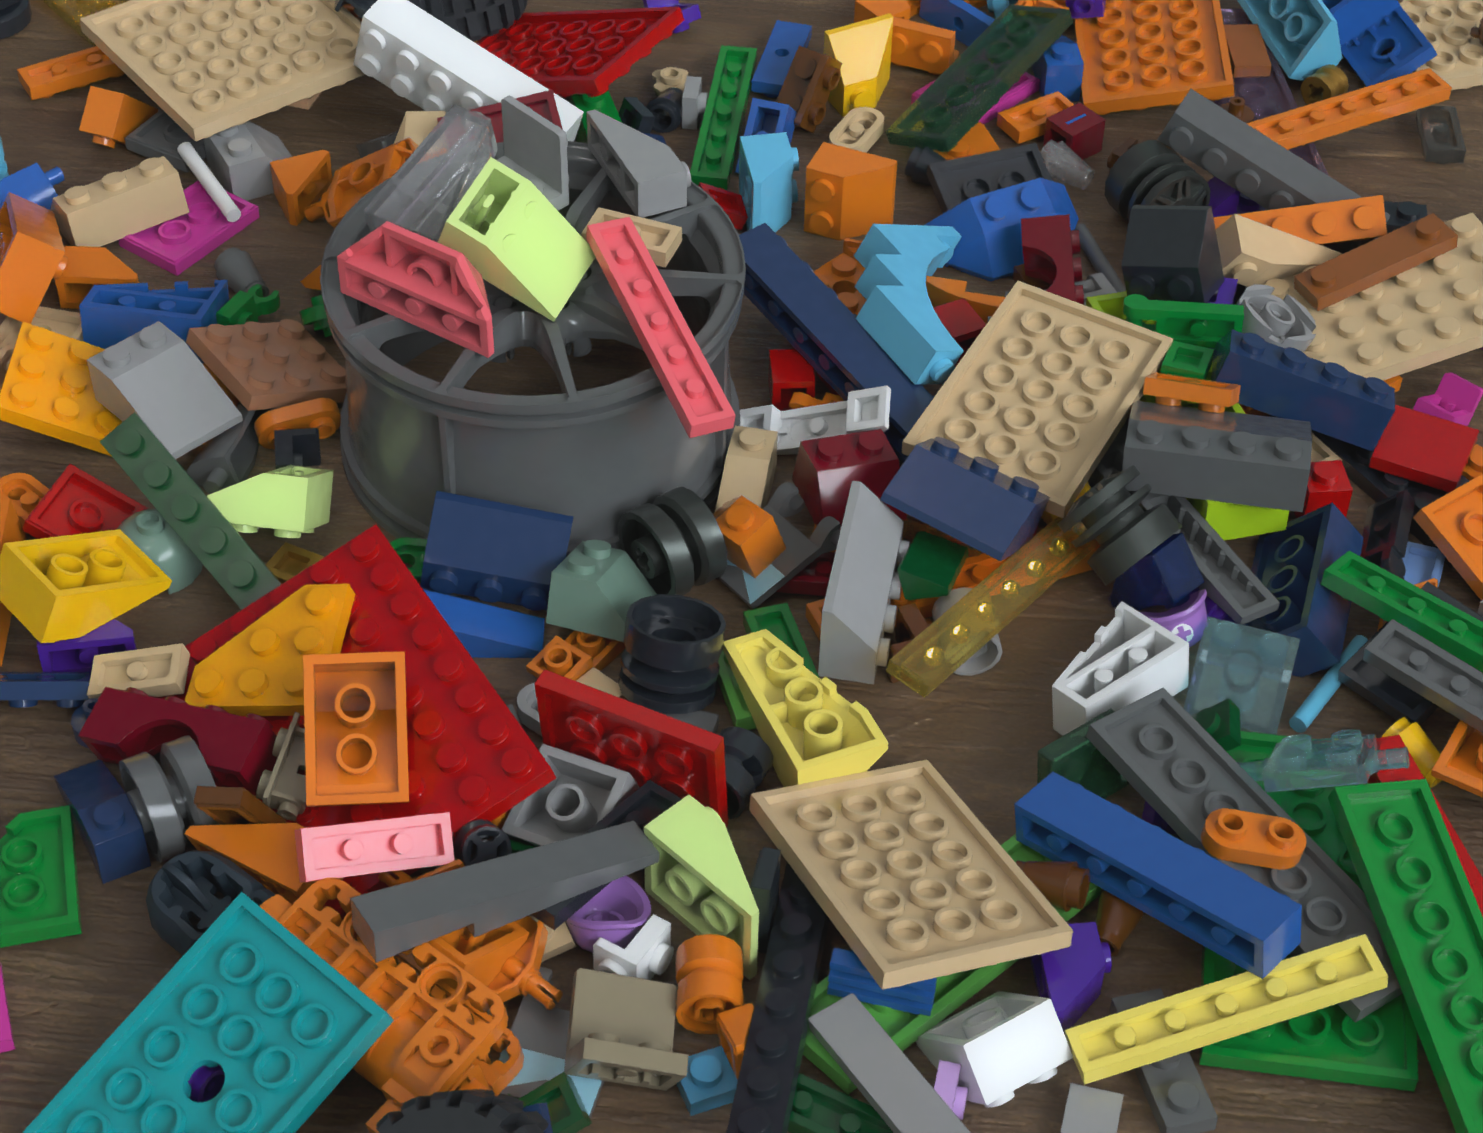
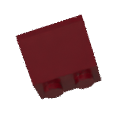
[792,429,907,530]

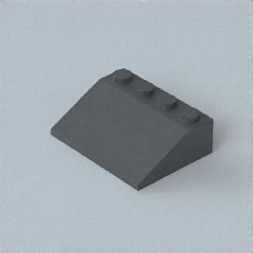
[1122,401,1312,512]

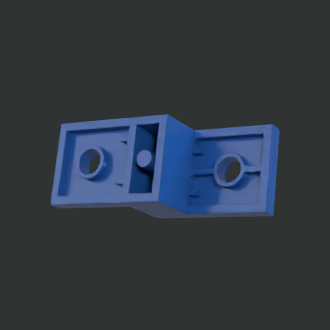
[1322,0,1437,87]

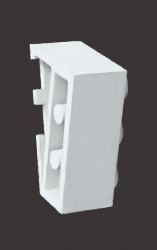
[1052,601,1189,752]

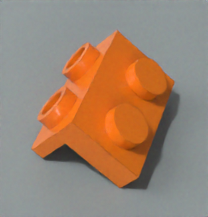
[891,17,959,75]

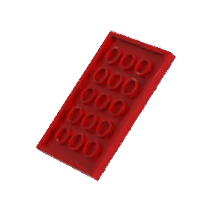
[476,7,684,97]

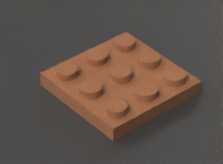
[186,319,347,411]

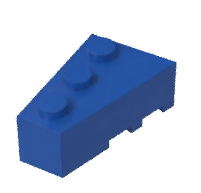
[79,279,229,363]

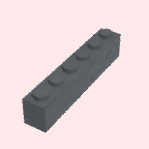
[1157,89,1391,254]

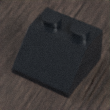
[1121,205,1225,303]

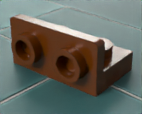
[776,45,842,133]

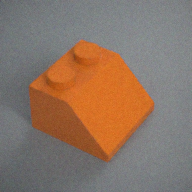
[804,142,897,241]

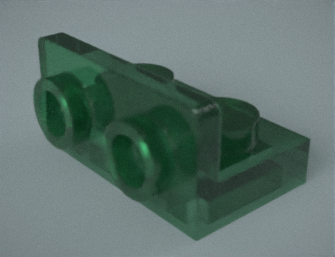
[1037,708,1130,799]

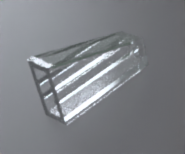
[364,104,498,242]

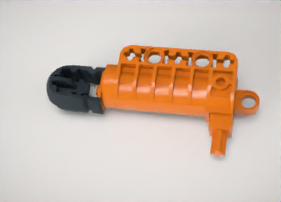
[146,850,524,1133]

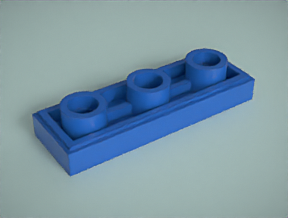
[919,0,1008,59]
[751,20,812,98]

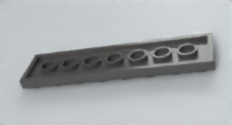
[1086,687,1403,1023]

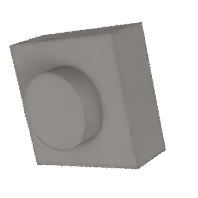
[682,76,708,130]

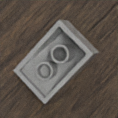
[87,321,243,459]

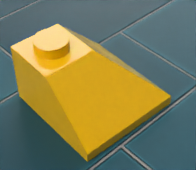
[824,13,893,117]

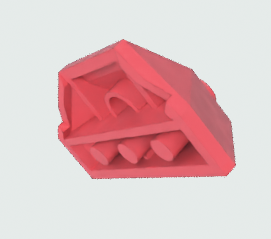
[337,221,494,358]

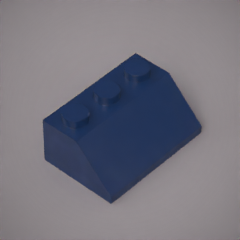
[880,437,1050,561]
[420,491,574,611]

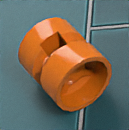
[675,934,744,1035]

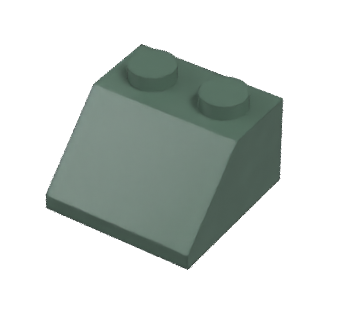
[546,540,657,642]

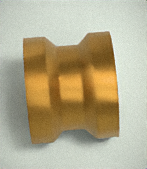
[1301,64,1349,105]

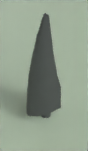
[186,403,272,494]

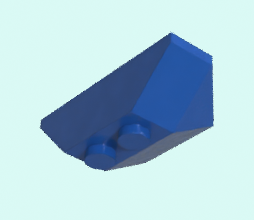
[925,178,1079,281]

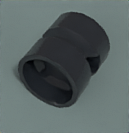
[718,726,773,820]

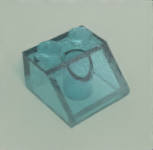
[1184,616,1300,735]

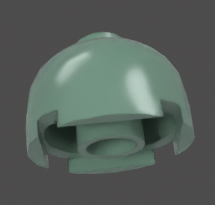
[117,509,203,594]

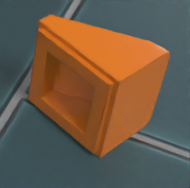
[716,1003,754,1080]

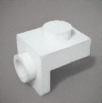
[593,914,674,980]

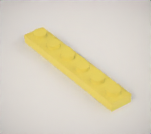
[1065,934,1388,1085]

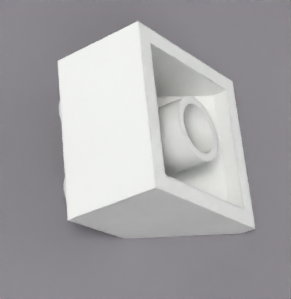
[916,991,1073,1108]

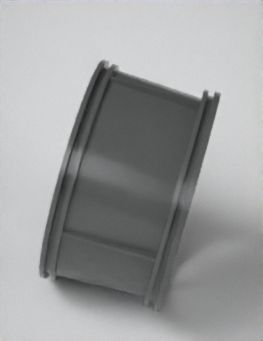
[320,141,746,557]

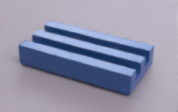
[827,948,937,1016]

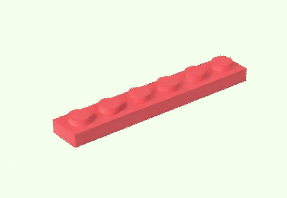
[586,217,736,438]

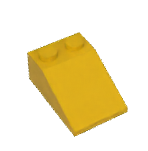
[0,529,172,644]

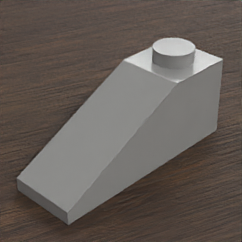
[587,109,691,218]

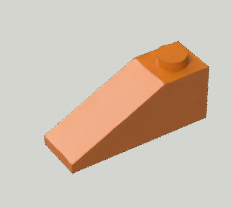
[184,823,344,907]

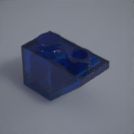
[1110,533,1204,610]

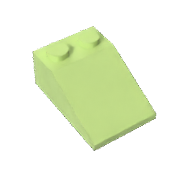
[644,794,759,980]

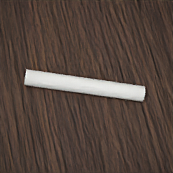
[177,142,241,222]

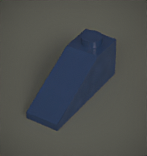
[54,759,151,884]

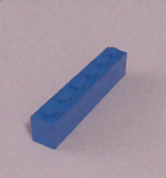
[1014,772,1302,979]

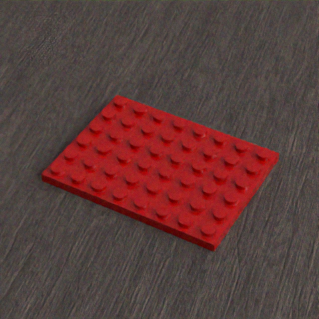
[156,524,557,920]

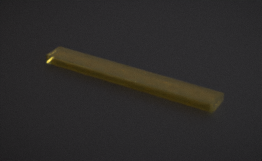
[886,489,1099,698]

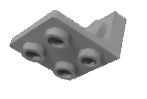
[471,95,569,210]

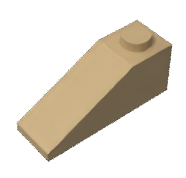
[715,425,778,511]

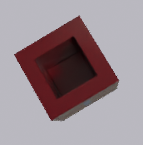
[1043,102,1106,167]

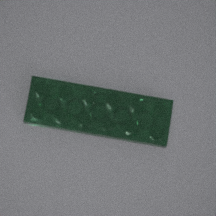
[885,4,1073,152]

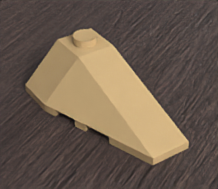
[1216,213,1343,287]

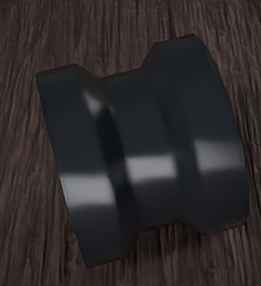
[453,819,512,866]

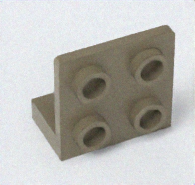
[564,968,689,1091]

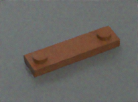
[1294,213,1458,311]

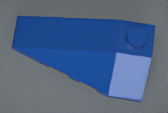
[422,587,545,658]

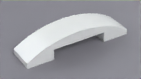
[740,386,891,455]

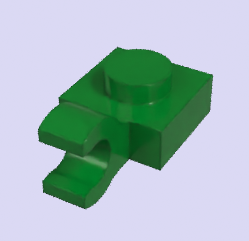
[216,284,281,326]

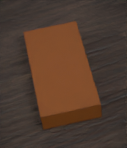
[1224,24,1272,78]

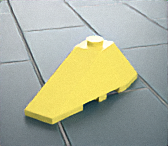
[723,629,888,787]

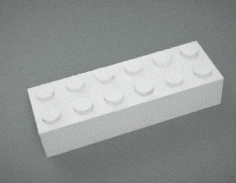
[353,0,584,142]

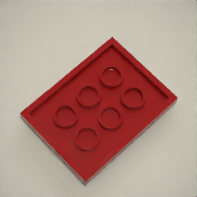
[534,669,729,828]

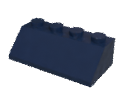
[1211,329,1395,452]
[1231,502,1364,678]

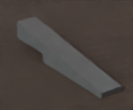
[1088,440,1280,625]
[350,821,660,963]

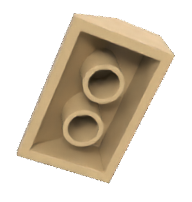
[51,156,189,247]

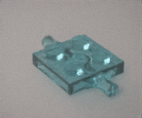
[1237,729,1409,792]

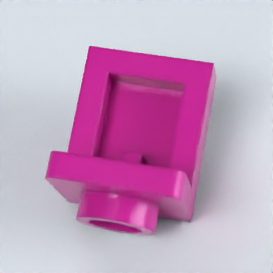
[1413,372,1483,426]

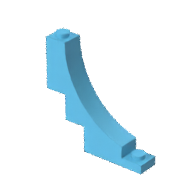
[854,224,964,385]

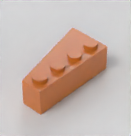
[0,192,68,324]

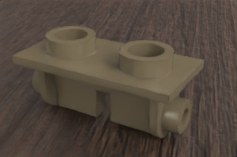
[256,712,306,821]

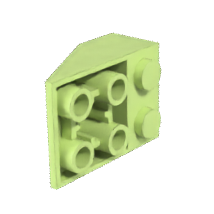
[438,157,596,322]
[207,465,334,538]

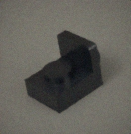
[274,428,321,469]

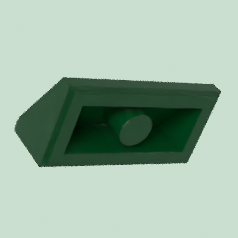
[898,531,969,600]

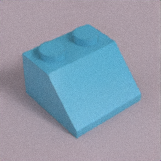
[739,132,799,233]

